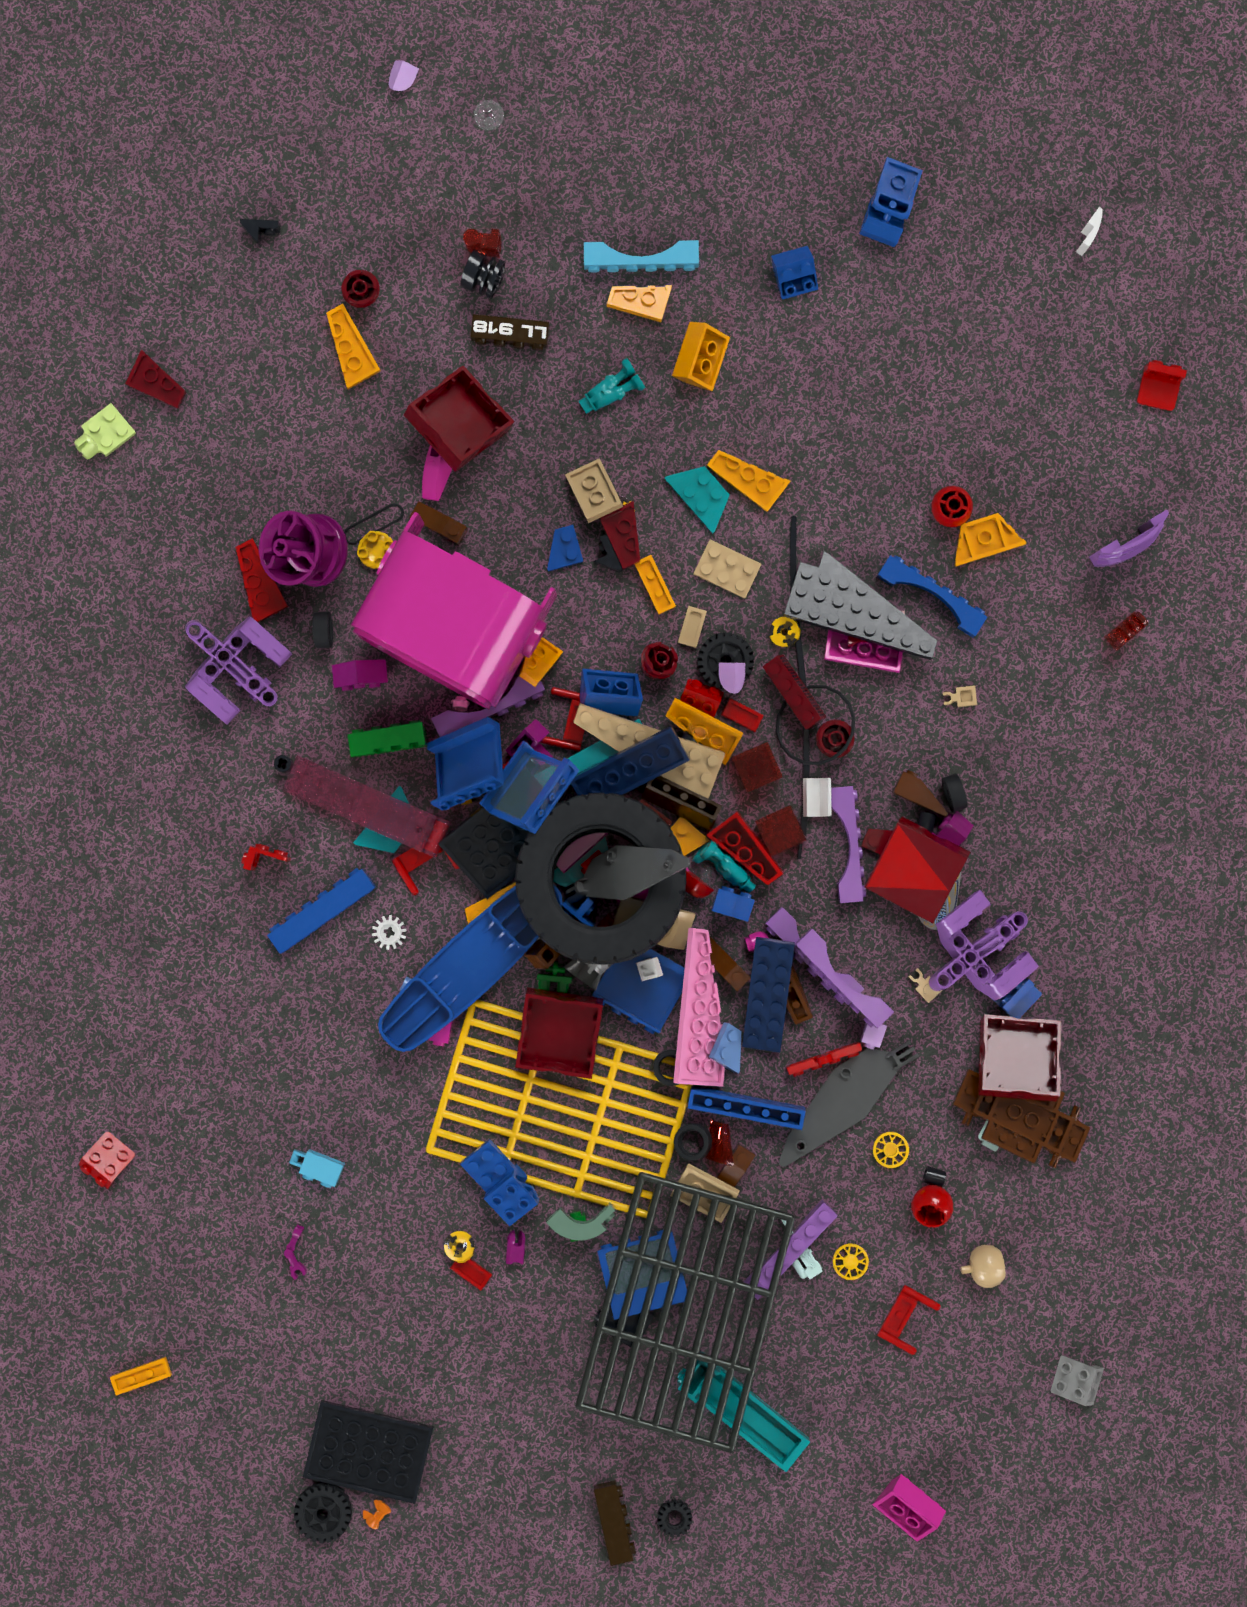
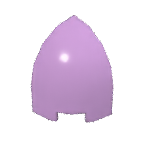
[389,60,419,91]
[719,663,745,694]

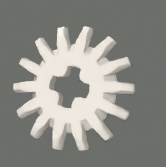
[372,915,406,950]

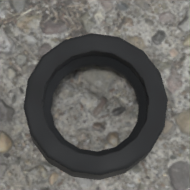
[312,611,334,648]
[941,773,968,812]
[653,1049,679,1086]
[674,1123,713,1161]

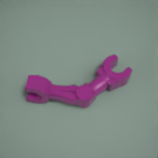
[284,1224,307,1280]

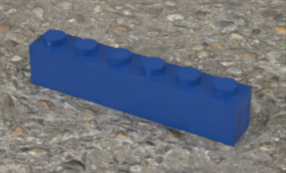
[267,868,377,954]
[688,1085,806,1130]

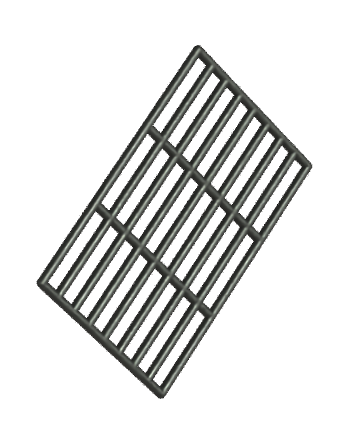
[575,1172,795,1453]

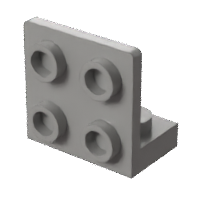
[1051,1356,1104,1406]

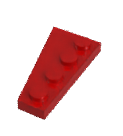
[235,538,289,622]

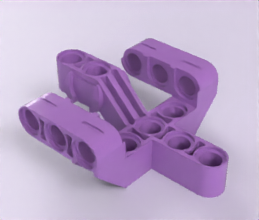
[185,616,292,725]
[929,889,1039,1000]

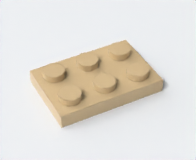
[565,458,623,523]
[693,540,761,599]
[670,1163,740,1223]

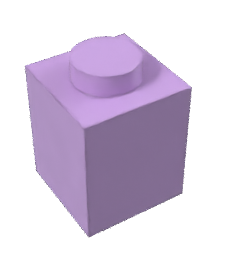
[860,1023,887,1050]

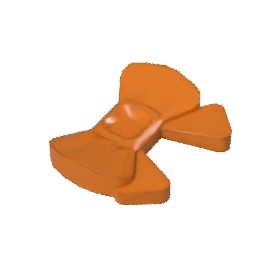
[363,1500,391,1529]

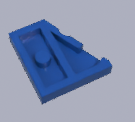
[547,525,584,572]

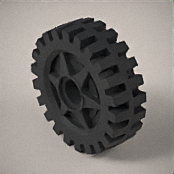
[697,632,754,690]
[294,1482,352,1543]

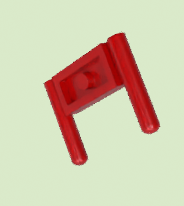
[540,687,585,752]
[392,836,459,895]
[877,1285,941,1355]

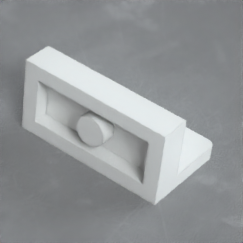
[803,778,832,817]

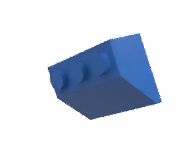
[580,669,643,716]

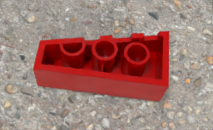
[706,811,784,885]

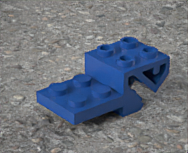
[859,157,923,247]
[460,1139,539,1226]

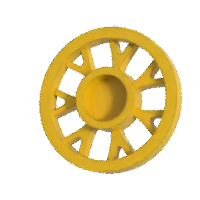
[873,1132,909,1168]
[832,1243,869,1280]

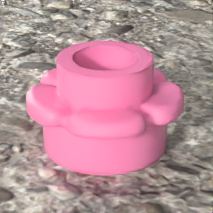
[451,696,470,712]

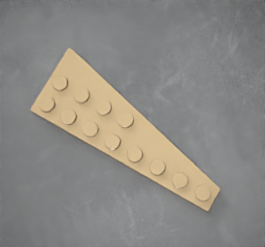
[573,703,725,798]

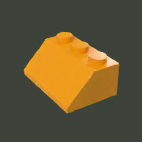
[672,322,730,391]

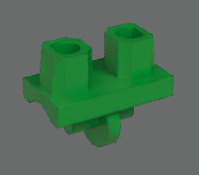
[537,961,572,993]

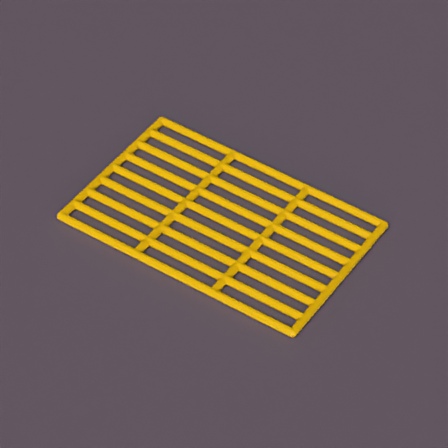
[426,1000,692,1218]

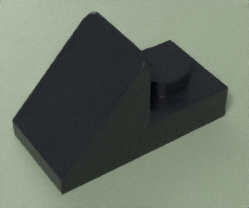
[240,219,281,247]
[594,534,623,573]

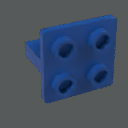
[562,897,596,927]
[991,978,1042,1019]

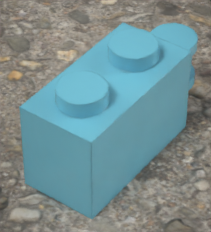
[289,1149,345,1188]

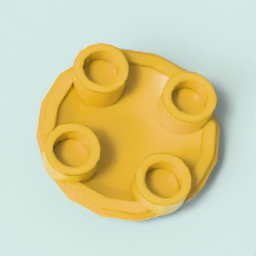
[357,531,393,569]

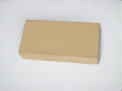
[678,606,707,648]

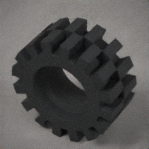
[657,1499,692,1537]

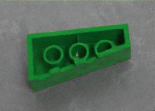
[347,720,428,758]

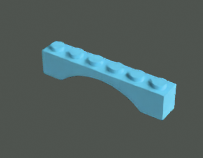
[584,240,699,273]

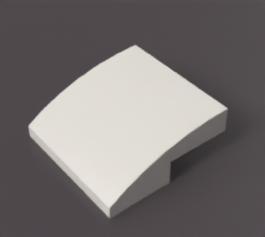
[1076,207,1103,256]

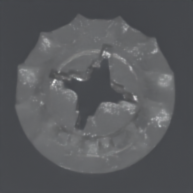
[474,99,504,130]

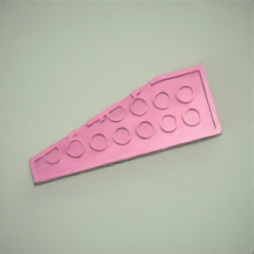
[673,928,725,1087]

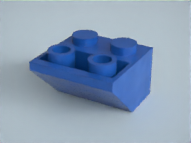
[771,245,818,300]

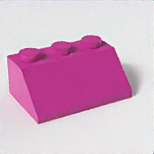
[872,1474,946,1542]

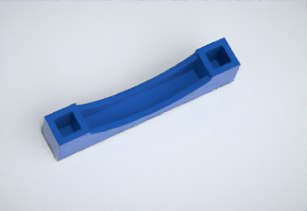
[876,555,987,638]

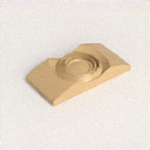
[612,897,696,950]

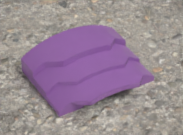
[1089,510,1169,567]

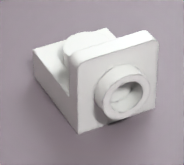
[636,957,663,981]

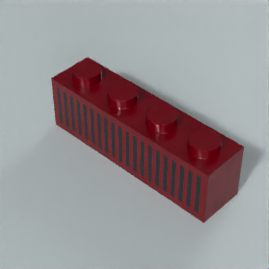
[762,655,827,730]

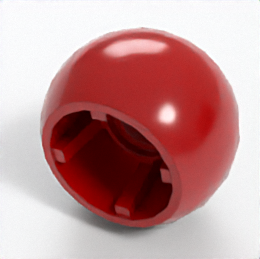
[931,486,973,528]
[911,1185,953,1228]

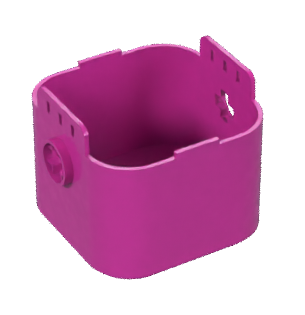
[351,512,557,710]

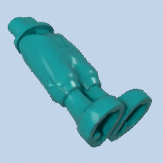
[579,358,645,414]
[692,840,756,893]

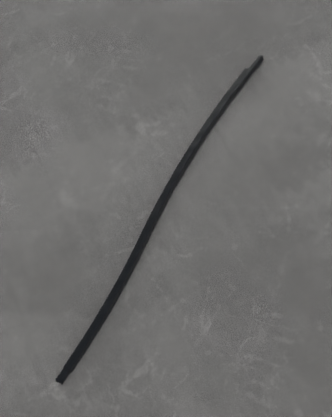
[790,516,810,859]

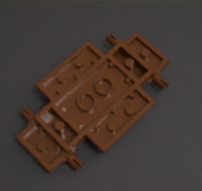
[952,1069,1090,1169]

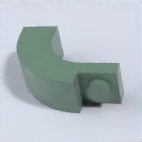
[546,1203,615,1240]

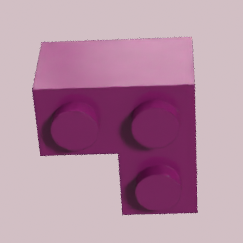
[332,660,388,691]
[505,719,553,776]
[932,811,974,846]

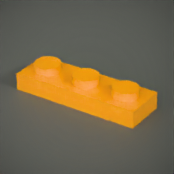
[635,555,676,615]
[110,1357,172,1395]

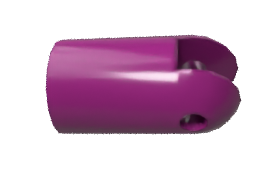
[506,1230,526,1265]

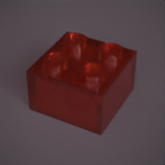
[731,742,783,793]
[755,805,808,857]

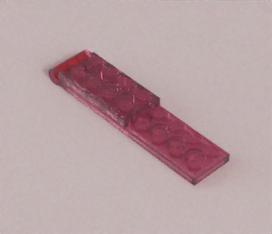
[282,755,451,858]

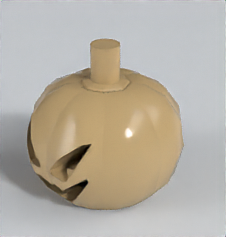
[960,1245,1006,1288]

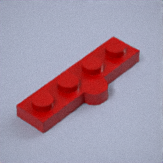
[786,1042,862,1077]

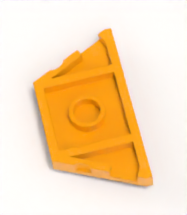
[954,513,1026,567]

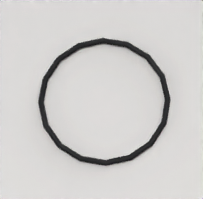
[776,685,855,765]

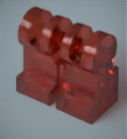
[463,228,502,258]
[1104,611,1149,651]

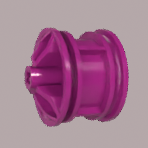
[259,511,348,587]

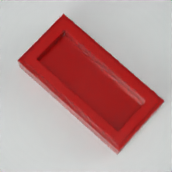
[721,698,764,732]
[450,1259,492,1291]

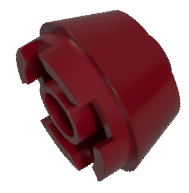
[341,270,380,308]
[641,642,678,679]
[816,720,855,758]

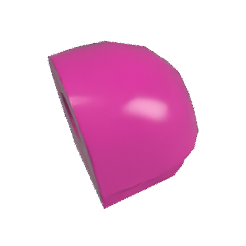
[744,931,769,952]

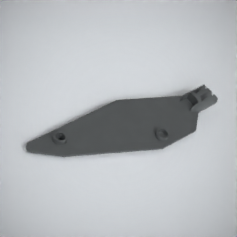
[566,845,690,905]
[779,1040,919,1167]

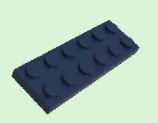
[571,726,690,796]
[742,937,795,1053]

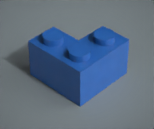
[711,886,755,922]

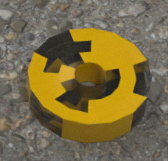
[769,617,800,647]
[444,1231,475,1263]

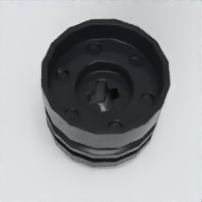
[460,249,506,299]

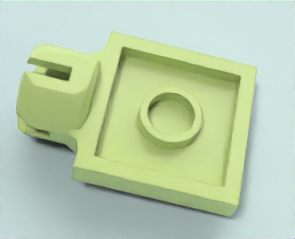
[74,403,136,460]

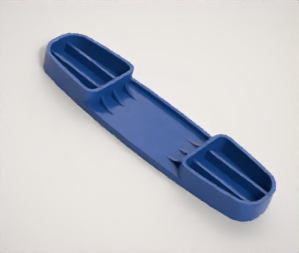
[378,885,563,1052]

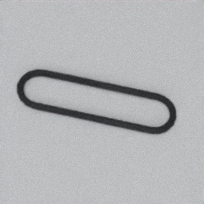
[344,503,404,545]

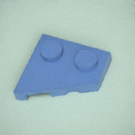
[709,1022,742,1074]

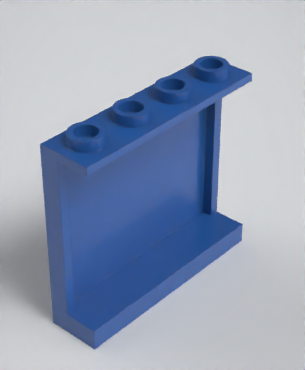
[427,717,504,810]
[592,949,685,1034]

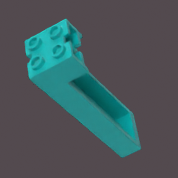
[677,1351,810,1472]

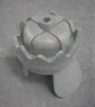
[564,960,612,991]

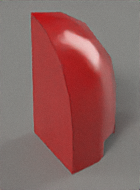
[685,870,714,898]

